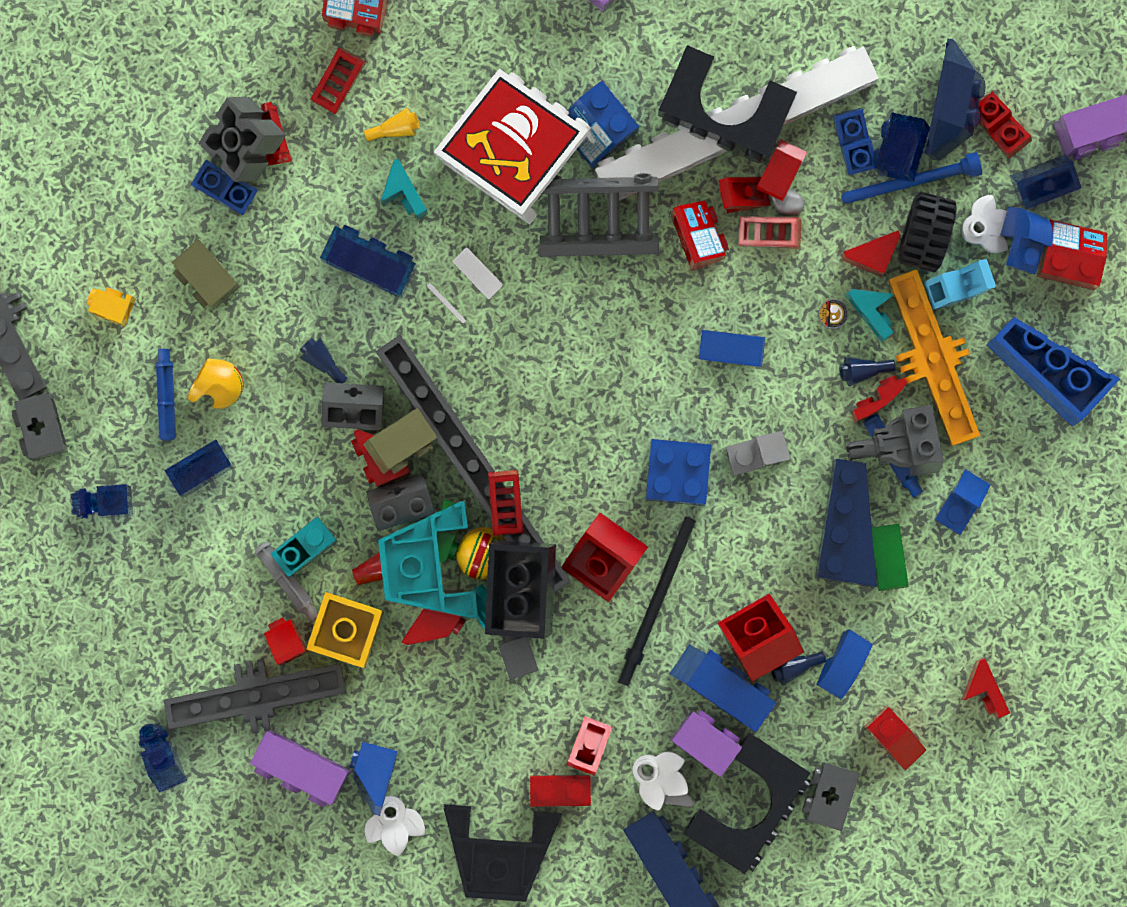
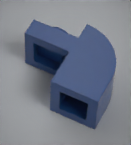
[1000,207,1053,274]

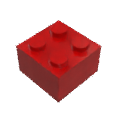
[718,594,804,682]

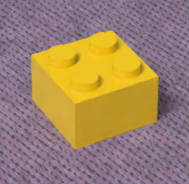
[306,592,384,668]

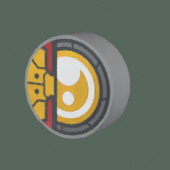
[818,299,848,330]

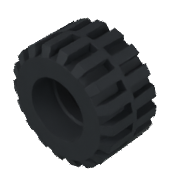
[898,191,957,273]

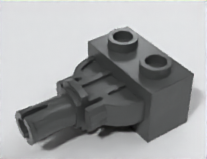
[846,405,944,477]

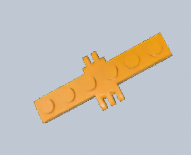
[888,269,981,447]

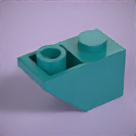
[270,516,338,577]

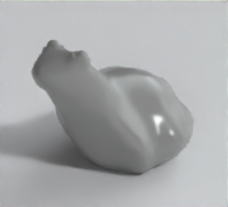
[771,189,805,215]

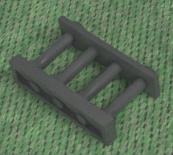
[540,173,659,257]

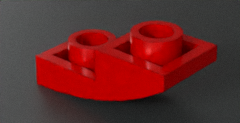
[978,91,1032,159]
[851,375,907,423]

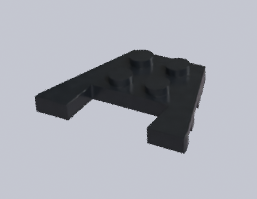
[444,804,561,902]

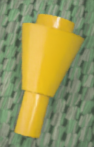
[364,108,420,142]

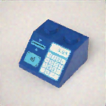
[567,81,639,168]

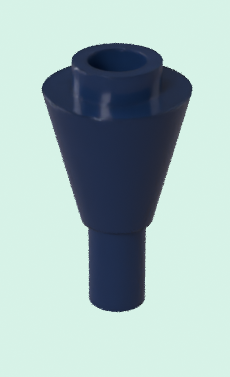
[299,337,348,383]
[839,357,896,386]
[771,651,826,686]

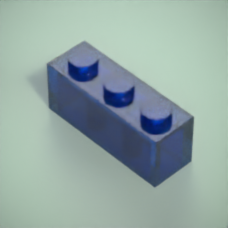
[320,225,417,299]

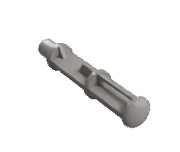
[255,542,318,622]

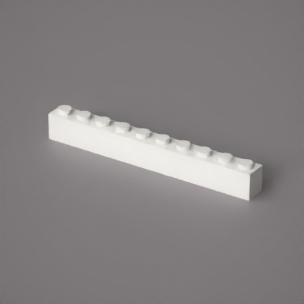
[594,46,879,201]

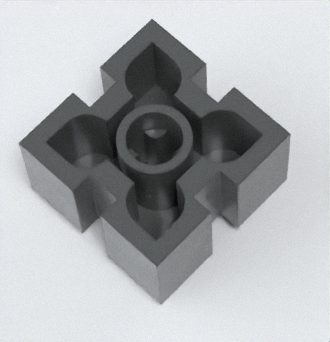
[198,97,286,182]

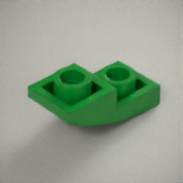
[437,499,459,564]
[872,524,908,591]

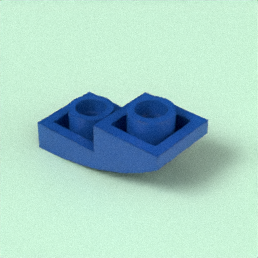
[832,108,878,175]
[190,160,258,215]
[699,330,766,367]
[816,629,873,699]

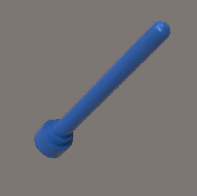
[841,152,982,203]

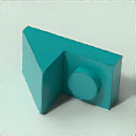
[381,159,428,220]
[845,289,894,343]

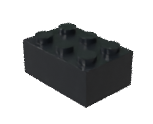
[485,540,556,639]

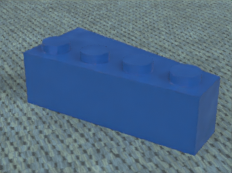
[986,317,1120,427]

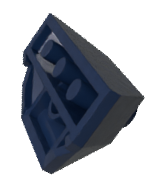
[925,38,986,161]

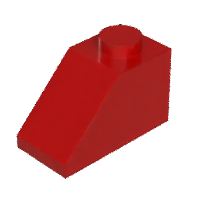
[401,608,467,645]
[264,617,309,666]
[864,707,927,771]

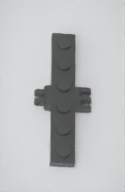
[0,292,47,400]
[163,659,347,734]

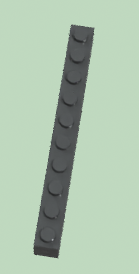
[376,335,571,594]

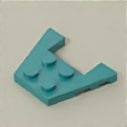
[378,501,478,619]

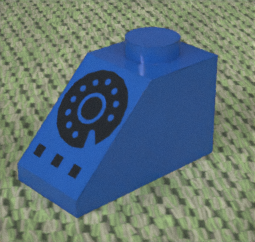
[350,742,397,816]

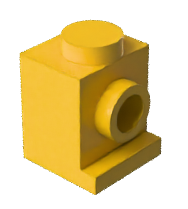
[87,287,136,327]

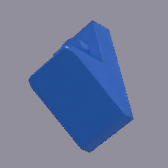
[934,469,990,535]

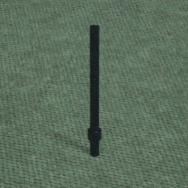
[618,517,696,686]

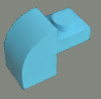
[923,259,996,310]

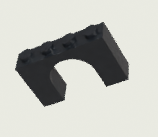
[658,45,797,163]
[683,732,811,874]

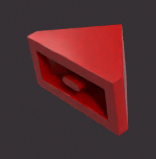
[841,230,901,277]

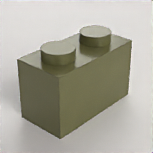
[171,239,240,310]
[363,408,438,474]

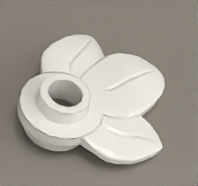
[961,195,1008,254]
[633,751,689,811]
[365,796,425,856]

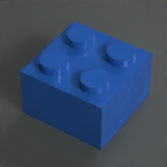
[645,439,711,506]

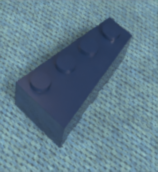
[815,458,877,588]
[623,811,720,907]

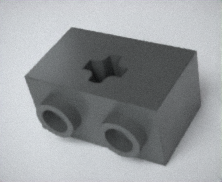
[321,382,384,430]
[12,392,68,461]
[366,474,435,531]
[498,636,539,680]
[802,762,860,831]

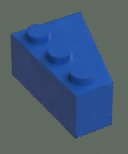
[669,644,776,732]

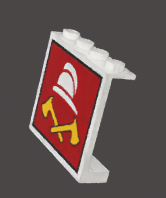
[434,69,596,225]

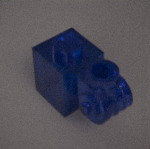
[70,484,133,519]
[138,722,187,793]

